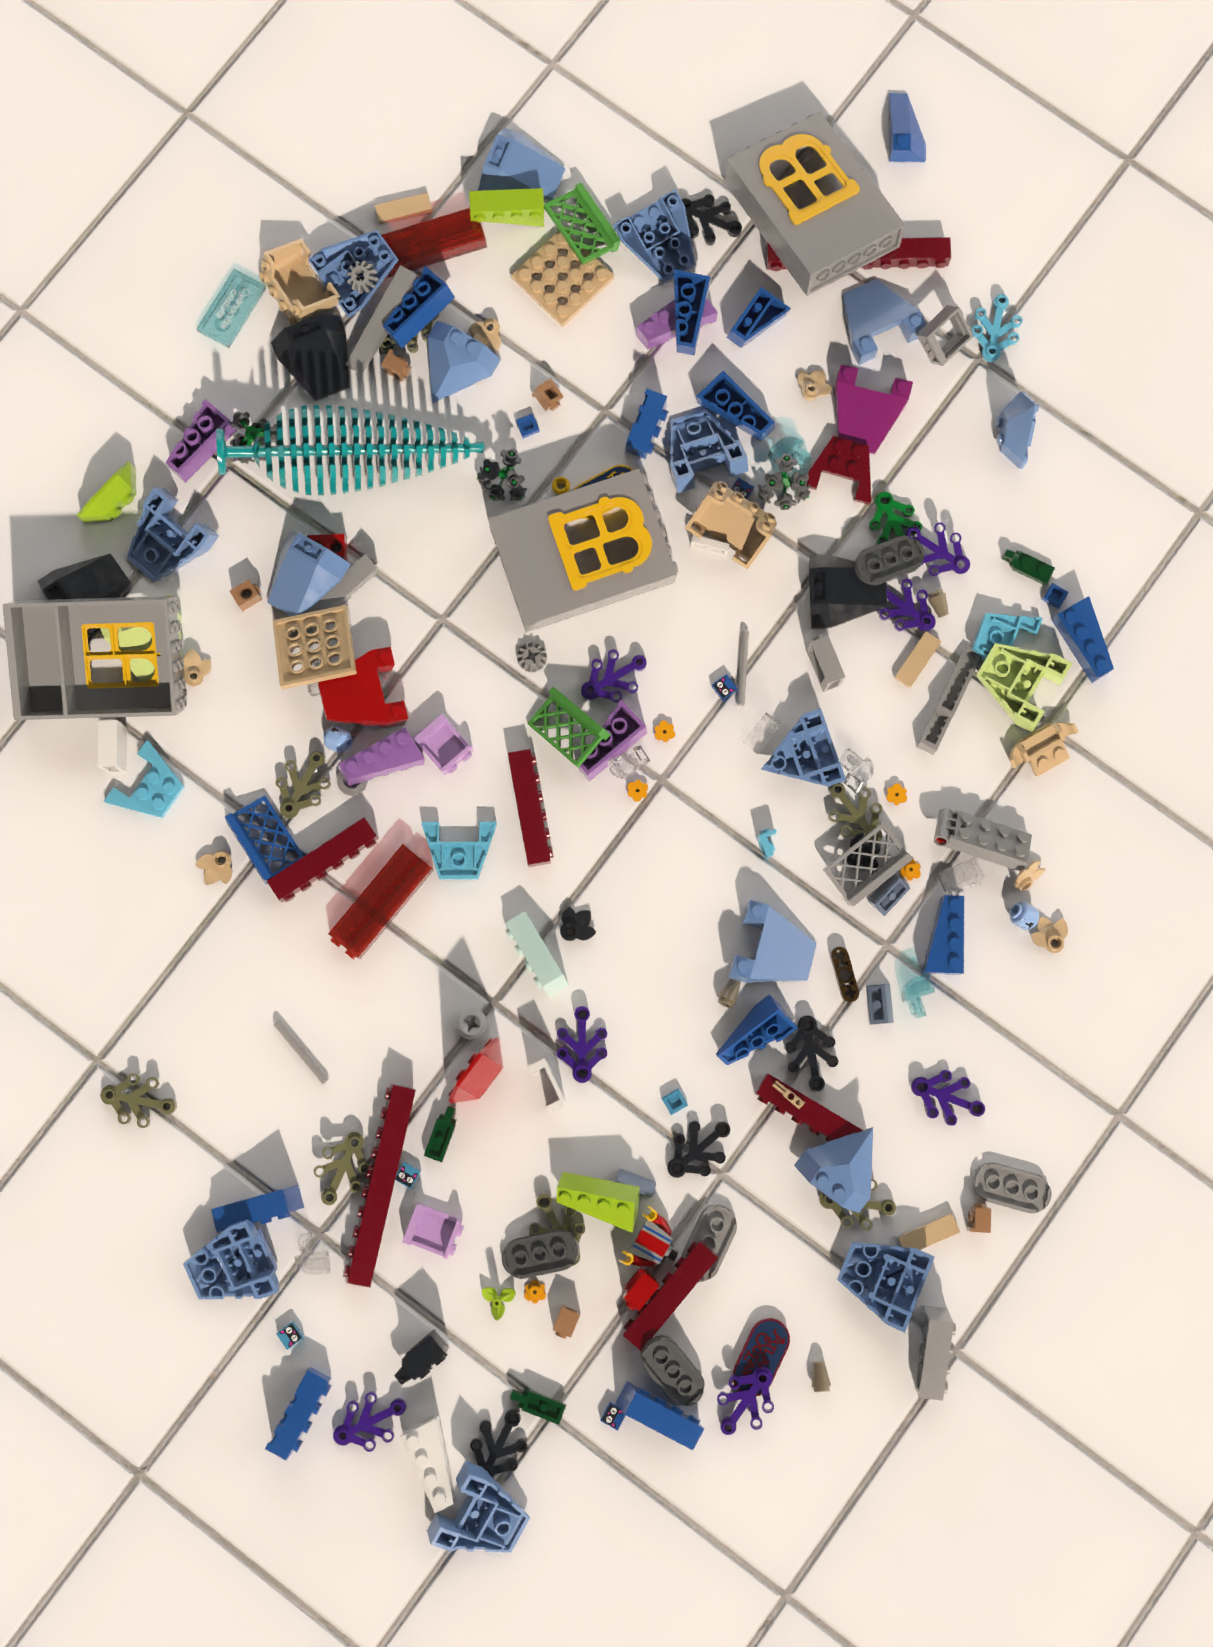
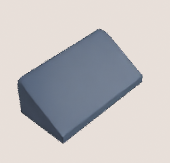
[868,874,910,916]
[867,984,894,1025]
[615,1169,656,1198]

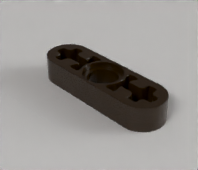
[830,947,859,1002]

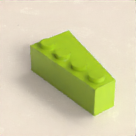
[469,188,544,227]
[556,1172,640,1233]

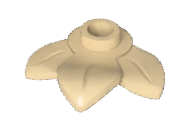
[468,318,501,354]
[797,370,833,401]
[182,649,211,687]
[195,850,233,885]
[1014,860,1046,892]
[1031,917,1068,953]

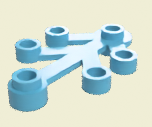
[971,294,1023,362]

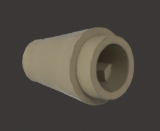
[928,589,949,618]
[717,979,741,1008]
[811,1362,831,1392]

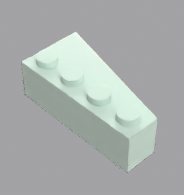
[505,911,569,996]

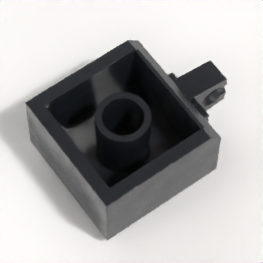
[394,1329,449,1385]

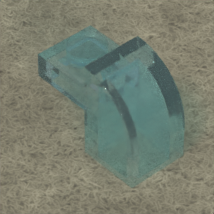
[768,436,812,470]
[901,973,935,1018]

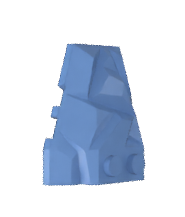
[183,1219,279,1299]
[837,1242,935,1333]

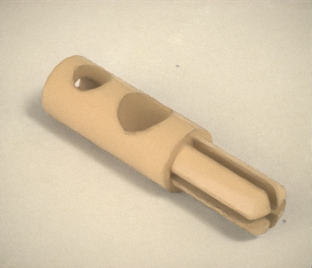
[773,1081,805,1109]

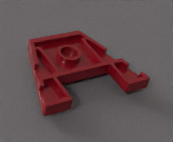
[806,436,872,505]

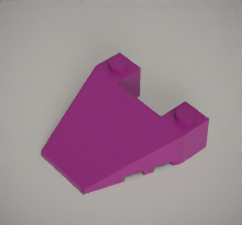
[834,364,913,454]

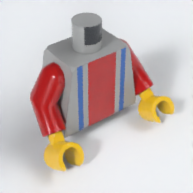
[619,1206,679,1267]

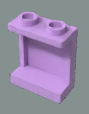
[413,714,473,775]
[402,1203,464,1259]

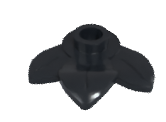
[846,833,881,870]
[560,906,596,941]

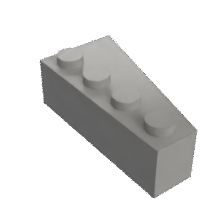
[916,1305,956,1401]

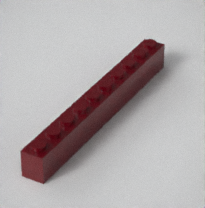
[766,237,951,271]
[343,1084,416,1288]

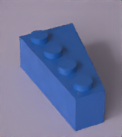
[383,266,455,348]
[674,269,710,356]
[696,371,775,441]
[1052,596,1114,683]
[921,895,964,975]
[211,1185,304,1232]
[265,1367,332,1460]
[616,1381,705,1451]

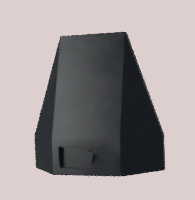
[271,314,350,402]
[38,553,132,635]
[809,555,887,629]

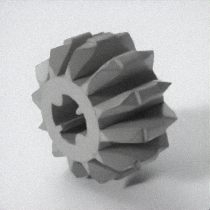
[346,260,379,294]

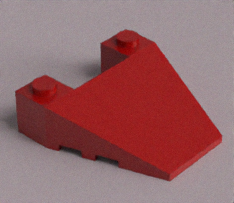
[318,646,408,728]

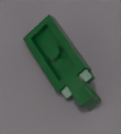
[1002,549,1055,586]
[424,1106,457,1162]
[510,1389,566,1425]

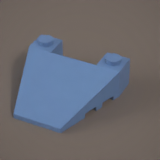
[843,279,927,365]
[670,409,748,494]
[127,487,219,582]
[728,900,817,983]
[427,1461,530,1553]

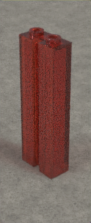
[381,208,487,279]
[328,844,434,960]

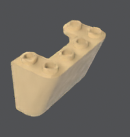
[259,238,340,325]
[685,481,777,570]

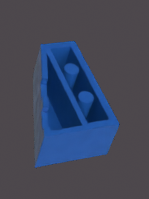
[726,287,791,348]
[625,388,669,459]

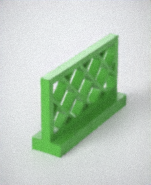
[544,183,621,265]
[527,687,611,768]

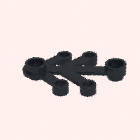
[681,194,742,245]
[785,1015,839,1092]
[667,1121,731,1178]
[470,1409,528,1478]

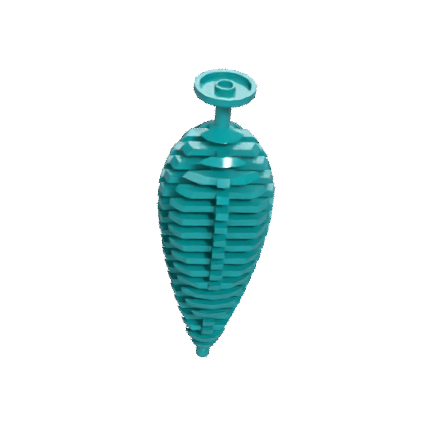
[216,405,485,495]

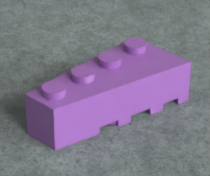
[636,299,718,350]
[166,399,237,483]
[576,699,647,782]
[338,727,425,786]

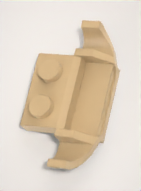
[1009,722,1079,776]

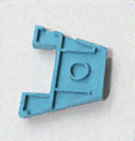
[971,613,1043,660]
[104,740,184,818]
[422,822,497,880]

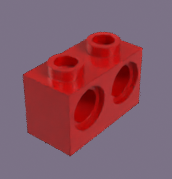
[307,534,348,561]

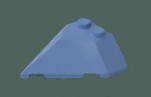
[428,321,501,404]
[996,391,1039,469]
[761,708,846,787]
[794,1127,873,1213]

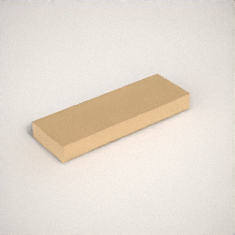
[375,193,432,224]
[894,631,942,688]
[897,1213,960,1250]

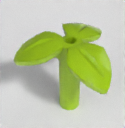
[481,1287,516,1321]

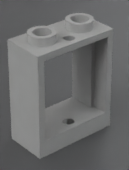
[916,305,974,366]
[806,635,846,692]

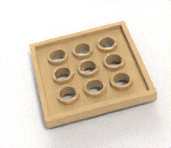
[511,231,614,327]
[273,605,357,690]

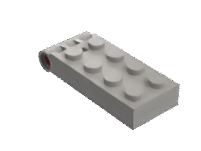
[933,808,1032,872]

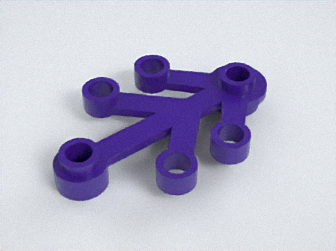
[905,522,970,576]
[879,579,936,632]
[581,649,647,703]
[557,1006,607,1083]
[911,1070,985,1126]
[717,1367,774,1435]
[333,1391,407,1452]

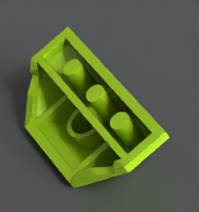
[77,461,137,523]

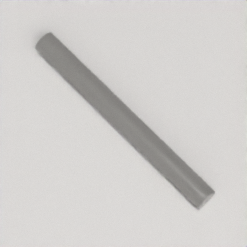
[737,631,749,706]
[273,1020,329,1084]

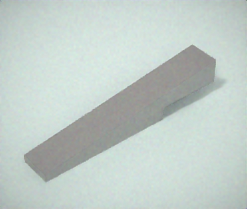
[345,265,418,375]
[289,554,379,638]
[916,645,981,755]

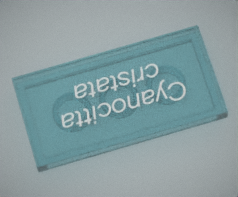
[196,269,266,348]

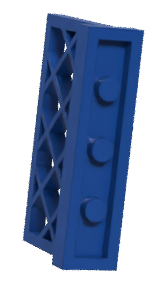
[225,795,304,885]

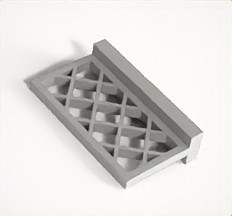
[823,822,913,907]

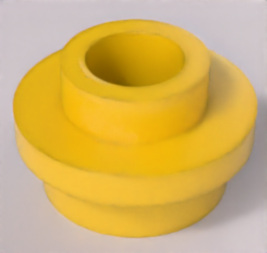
[552,477,570,495]

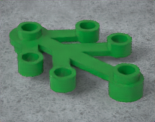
[869,491,922,545]

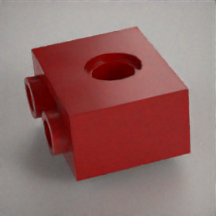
[623,1268,660,1311]

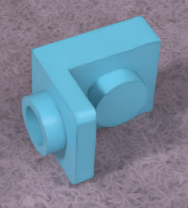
[756,828,777,860]

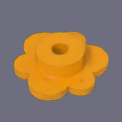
[654,720,675,742]
[627,780,648,802]
[886,783,907,806]
[899,859,921,881]
[524,1280,546,1304]

